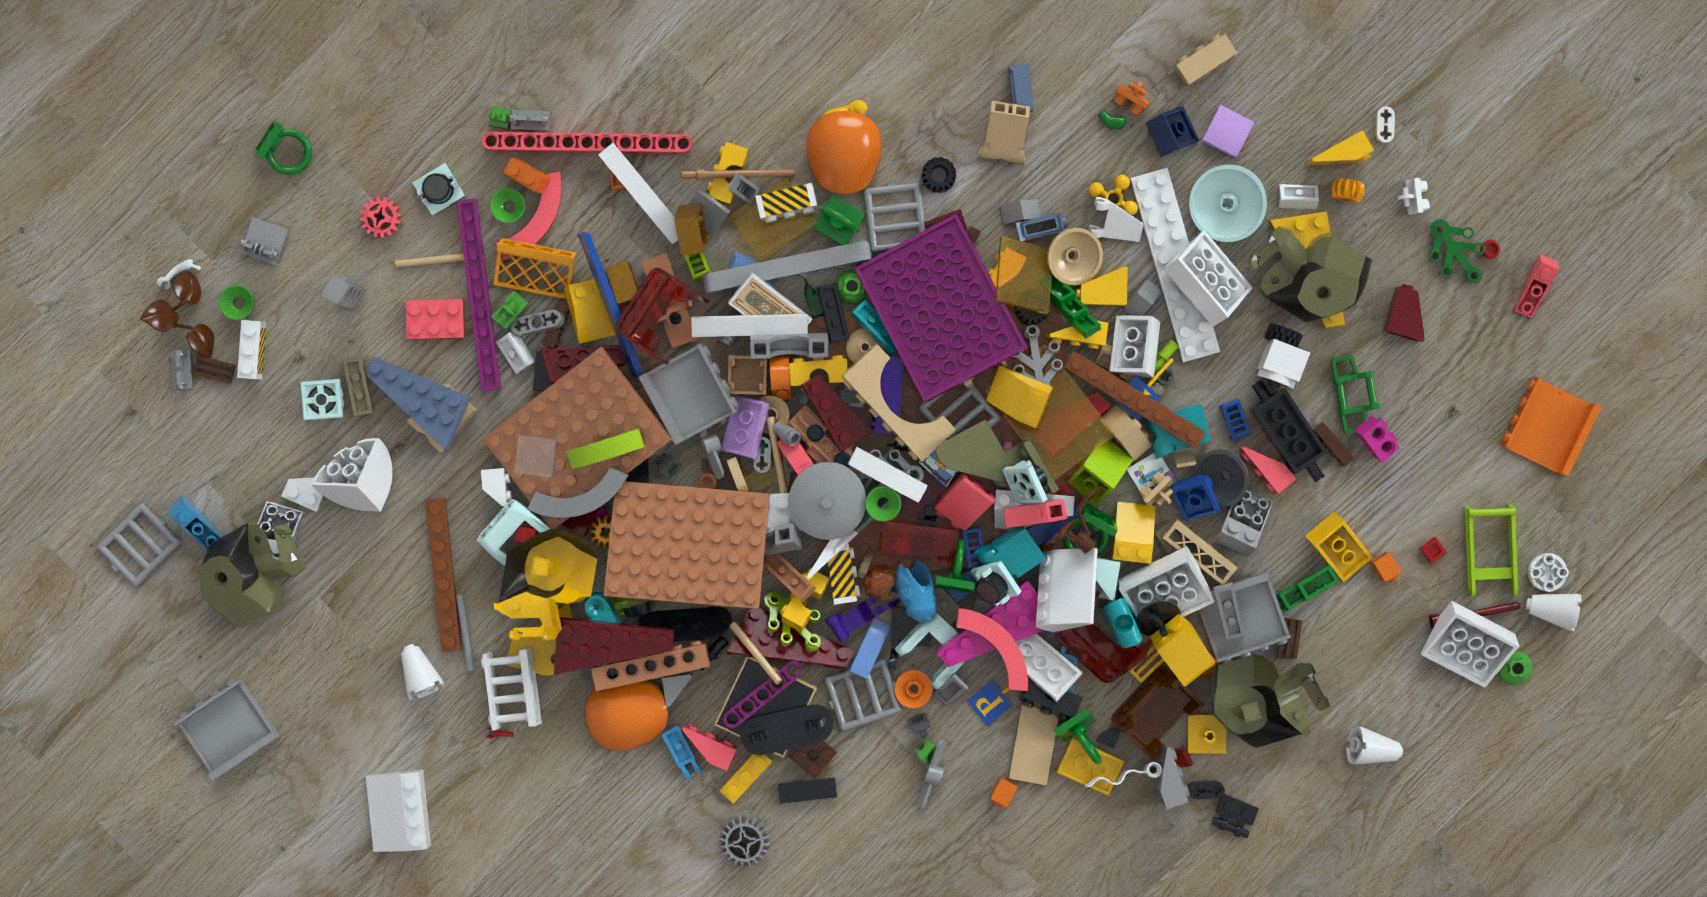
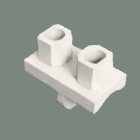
[1398,178,1430,215]

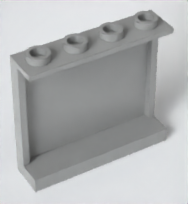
[639,343,739,445]
[1199,571,1291,664]
[173,679,280,781]

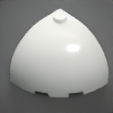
[311,438,392,512]

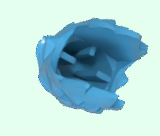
[895,560,937,624]

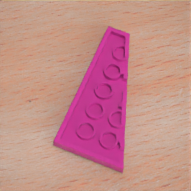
[936,579,1044,667]

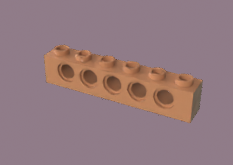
[591,640,711,691]

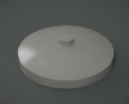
[789,462,866,540]

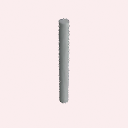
[456,594,475,671]

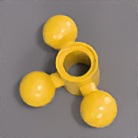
[1089,175,1138,216]

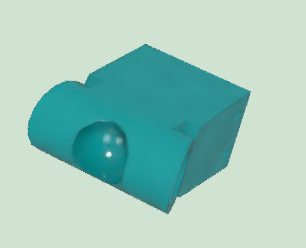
[1146,404,1211,460]
[974,526,1046,580]
[585,590,623,624]
[1098,596,1143,648]

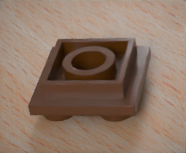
[789,741,837,779]

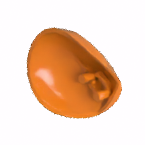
[806,111,882,194]
[585,680,668,751]

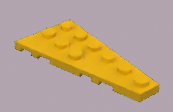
[1269,211,1345,328]

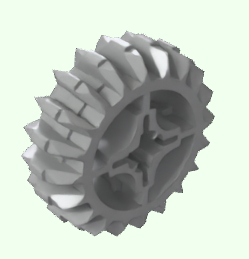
[719,815,771,868]

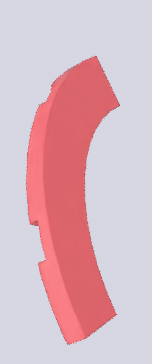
[496,172,562,261]
[956,608,1028,691]

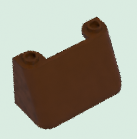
[1111,666,1205,760]

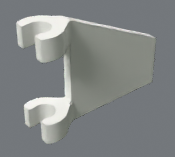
[1088,197,1144,242]

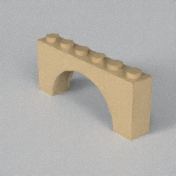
[841,344,956,461]

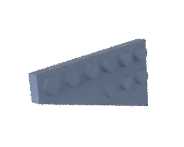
[366,357,471,451]

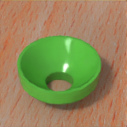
[490,188,526,223]
[835,269,868,304]
[219,285,255,320]
[866,486,901,522]
[1498,650,1533,685]

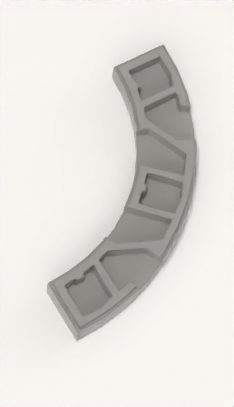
[527,467,629,518]

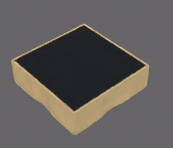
[714,656,817,758]

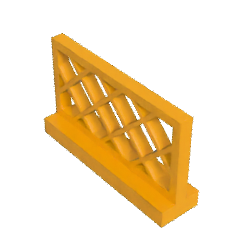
[493,238,577,299]

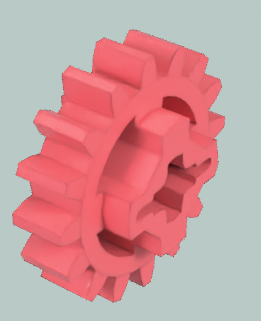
[359,196,402,239]

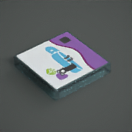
[1126,452,1177,501]

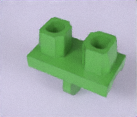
[491,291,529,329]

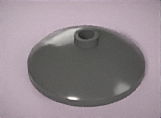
[1193,449,1249,507]

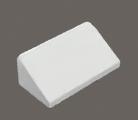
[1279,184,1319,209]
[496,332,535,375]

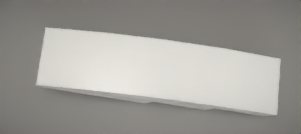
[847,447,928,503]

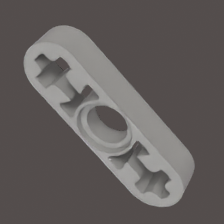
[511,310,565,336]

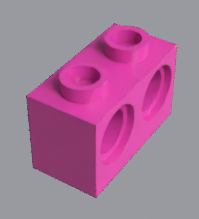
[1354,416,1400,463]

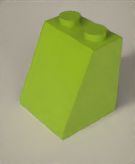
[1066,436,1134,506]

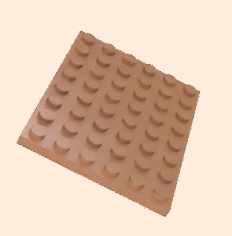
[483,347,672,529]
[604,482,770,610]

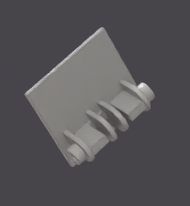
[240,217,289,265]

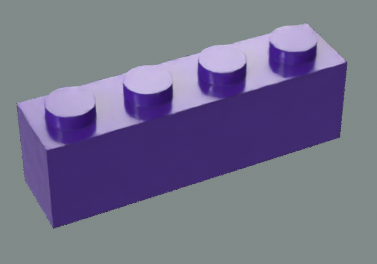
[871,357,904,435]

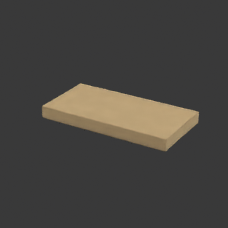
[1009,705,1058,785]

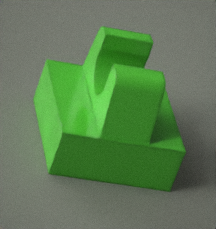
[488,106,512,129]
[915,739,937,764]

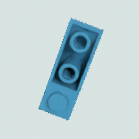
[168,495,222,550]

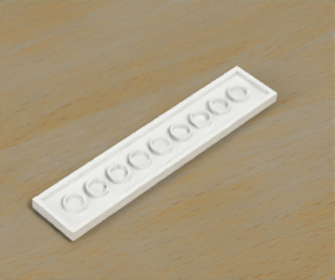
[1130,168,1220,363]

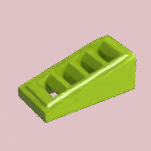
[684,253,711,284]

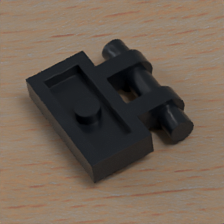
[1211,794,1259,838]

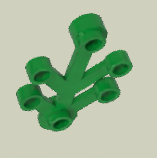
[1429,219,1485,283]

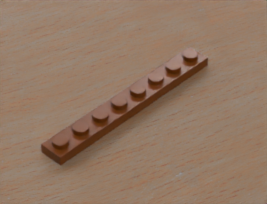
[1064,351,1206,449]
[425,498,462,652]

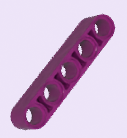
[723,661,802,728]

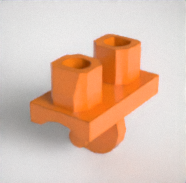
[1114,81,1150,116]

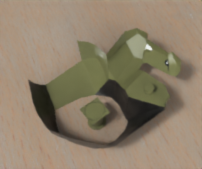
[1248,226,1372,322]
[200,518,306,628]
[1212,655,1330,748]

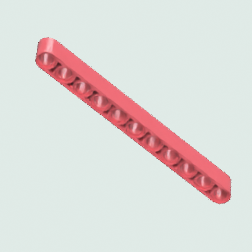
[482,132,693,154]

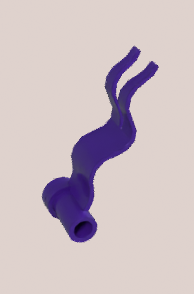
[825,586,900,642]

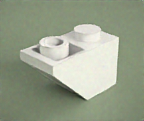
[481,468,512,507]

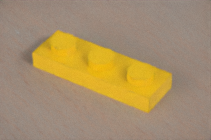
[719,754,772,804]

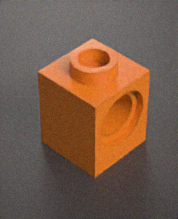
[1370,552,1402,583]
[990,776,1018,808]

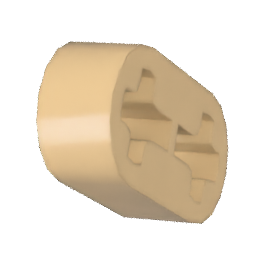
[727,457,749,492]

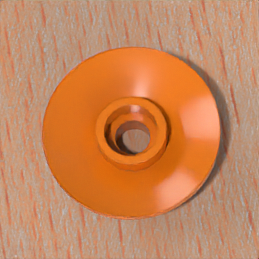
[894,670,933,709]

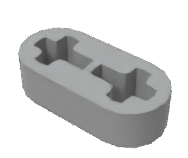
[753,437,772,474]

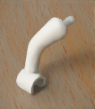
[157,259,201,290]

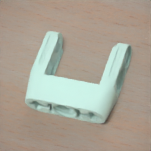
[477,499,550,566]
[895,612,965,689]

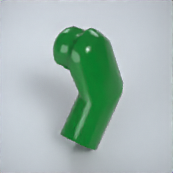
[1098,110,1127,129]

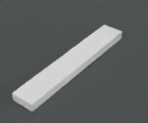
[598,143,678,244]
[691,314,808,337]

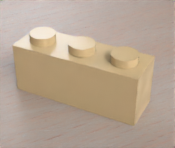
[1174,34,1237,87]

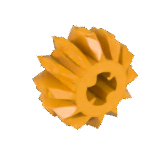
[1331,178,1365,203]
[589,516,612,549]

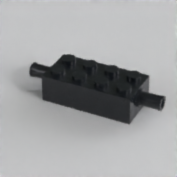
[1250,379,1328,482]

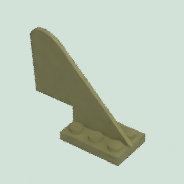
[935,420,1059,494]

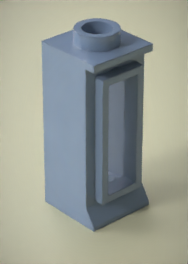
[1008,64,1034,115]
[1014,212,1067,243]

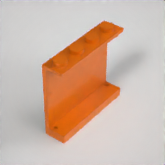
[1501,377,1602,476]

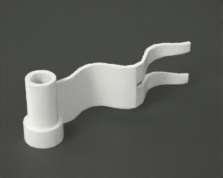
[1085,762,1162,787]

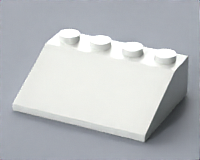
[1163,230,1253,327]
[1119,546,1215,618]
[1036,548,1098,632]
[1421,601,1519,688]
[365,769,431,852]

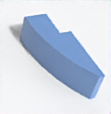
[850,617,891,679]

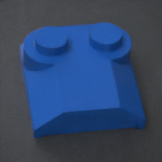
[1170,475,1221,521]

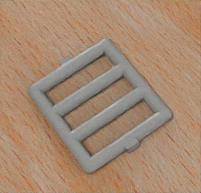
[864,183,926,253]
[918,383,1001,440]
[97,503,181,586]
[824,658,902,731]

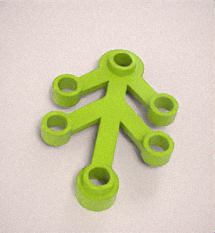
[764,592,821,651]

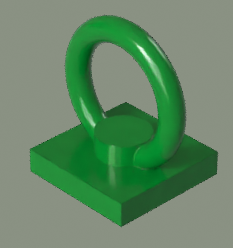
[254,120,312,175]
[813,195,865,245]
[1063,503,1118,556]
[934,539,975,594]
[1054,709,1102,765]

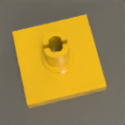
[1187,714,1227,754]

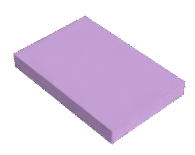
[721,395,770,459]

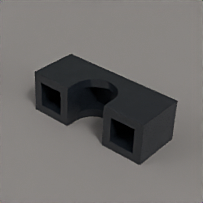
[1019,678,1083,722]

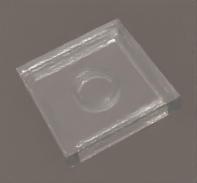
[515,434,558,478]

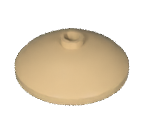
[1047,228,1103,285]

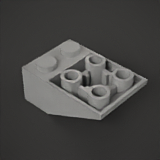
[1214,489,1274,557]
[257,501,304,560]
[1156,742,1190,809]

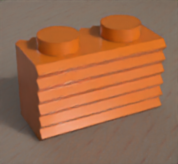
[503,158,550,194]

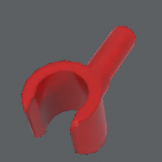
[486,727,514,739]

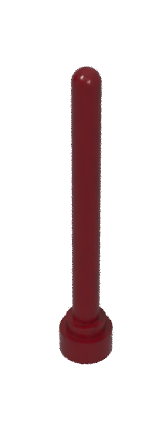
[1429,602,1521,630]

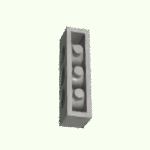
[321,274,366,309]

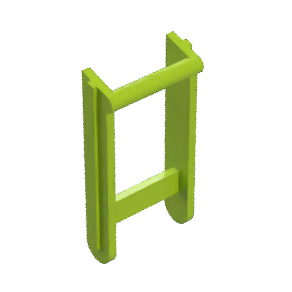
[1464,503,1518,597]

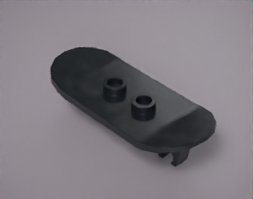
[638,606,732,642]
[740,704,833,755]

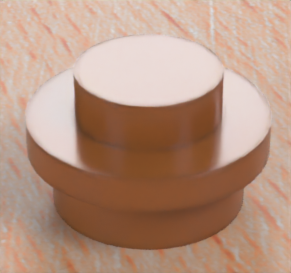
[698,473,717,489]

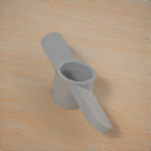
[699,429,725,479]
[917,740,946,809]

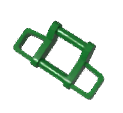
[1331,355,1380,434]

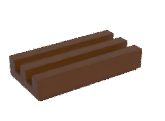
[192,355,235,383]
[1277,618,1302,659]

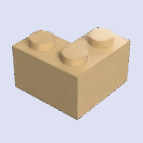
[1099,405,1152,461]

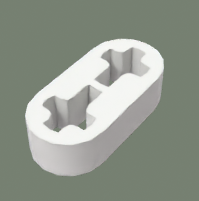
[1375,106,1395,144]

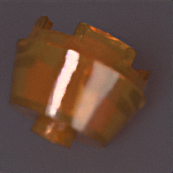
[863,565,895,603]

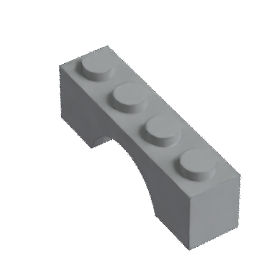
[750,333,828,359]
[764,524,802,556]

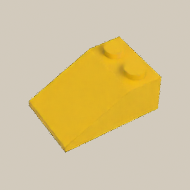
[1305,130,1374,166]
[564,279,616,344]
[986,365,1053,428]
[1110,501,1155,564]
[1305,511,1373,582]
[1149,614,1215,687]

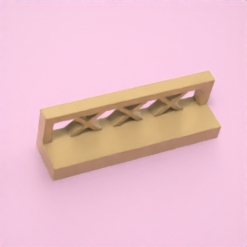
[1163,518,1238,585]

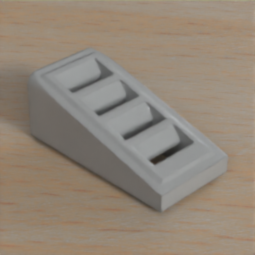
[727,173,760,205]

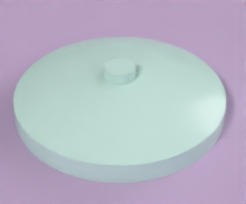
[1189,164,1267,242]

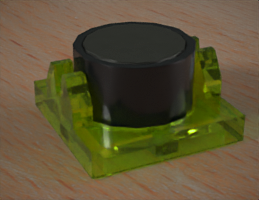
[614,598,656,618]

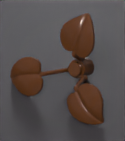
[140,271,214,357]
[1041,487,1107,554]

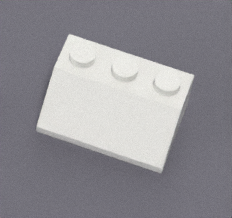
[1110,316,1160,378]

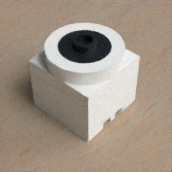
[1257,339,1310,389]

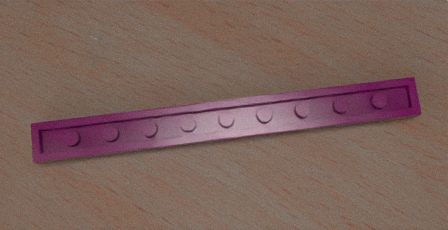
[457,198,502,391]

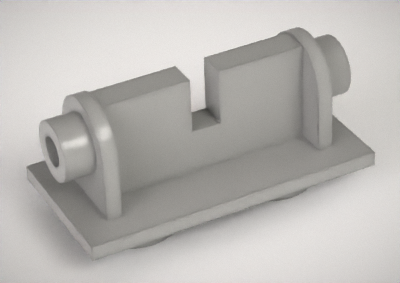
[510,110,550,131]
[171,350,192,389]

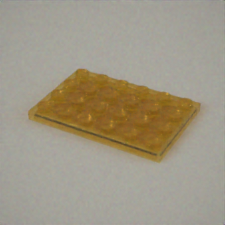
[984,344,1115,481]

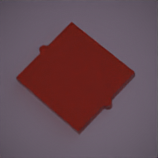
[562,507,600,537]

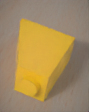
[1076,267,1128,306]

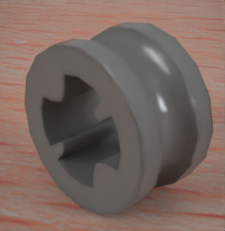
[1156,368,1174,385]

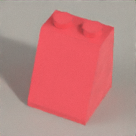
[934,472,995,531]

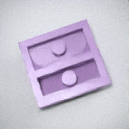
[1202,105,1254,159]

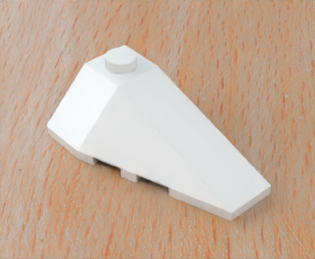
[994,490,1075,529]

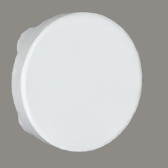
[1527,553,1569,592]

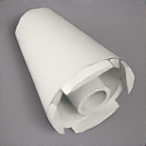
[1525,593,1581,632]
[401,644,445,700]
[1346,726,1403,765]

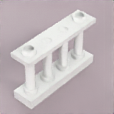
[481,647,542,731]

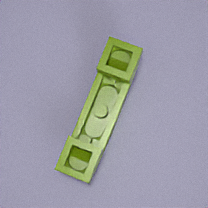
[566,428,645,469]

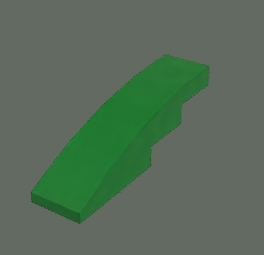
[1038,273,1101,339]
[1275,565,1339,613]

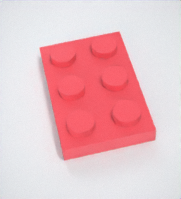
[405,299,465,339]

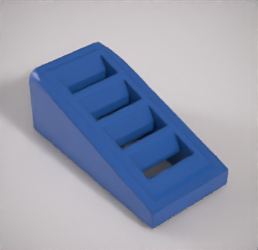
[1219,399,1251,441]
[961,527,984,568]

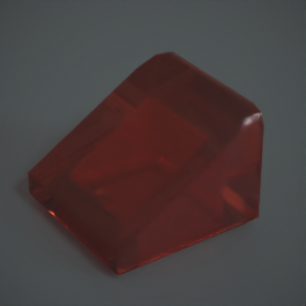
[1174,745,1193,768]

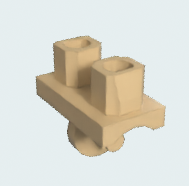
[1139,472,1174,508]

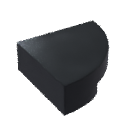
[888,648,898,670]
[1096,729,1121,749]

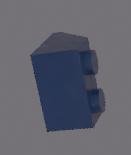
[1145,106,1199,157]

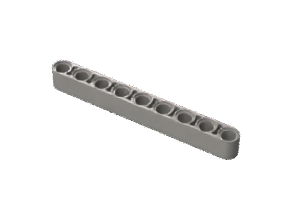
[702,241,872,296]

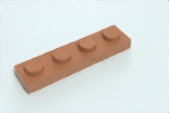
[763,553,816,602]

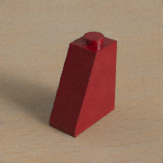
[1383,284,1425,342]

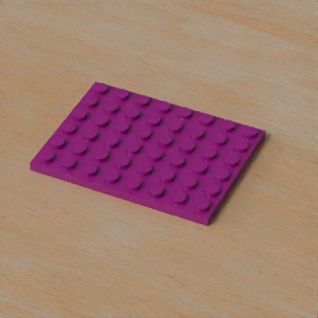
[854,214,1028,403]

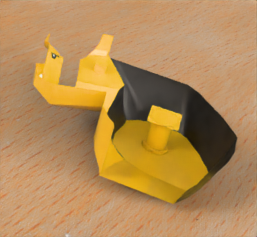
[494,529,597,640]

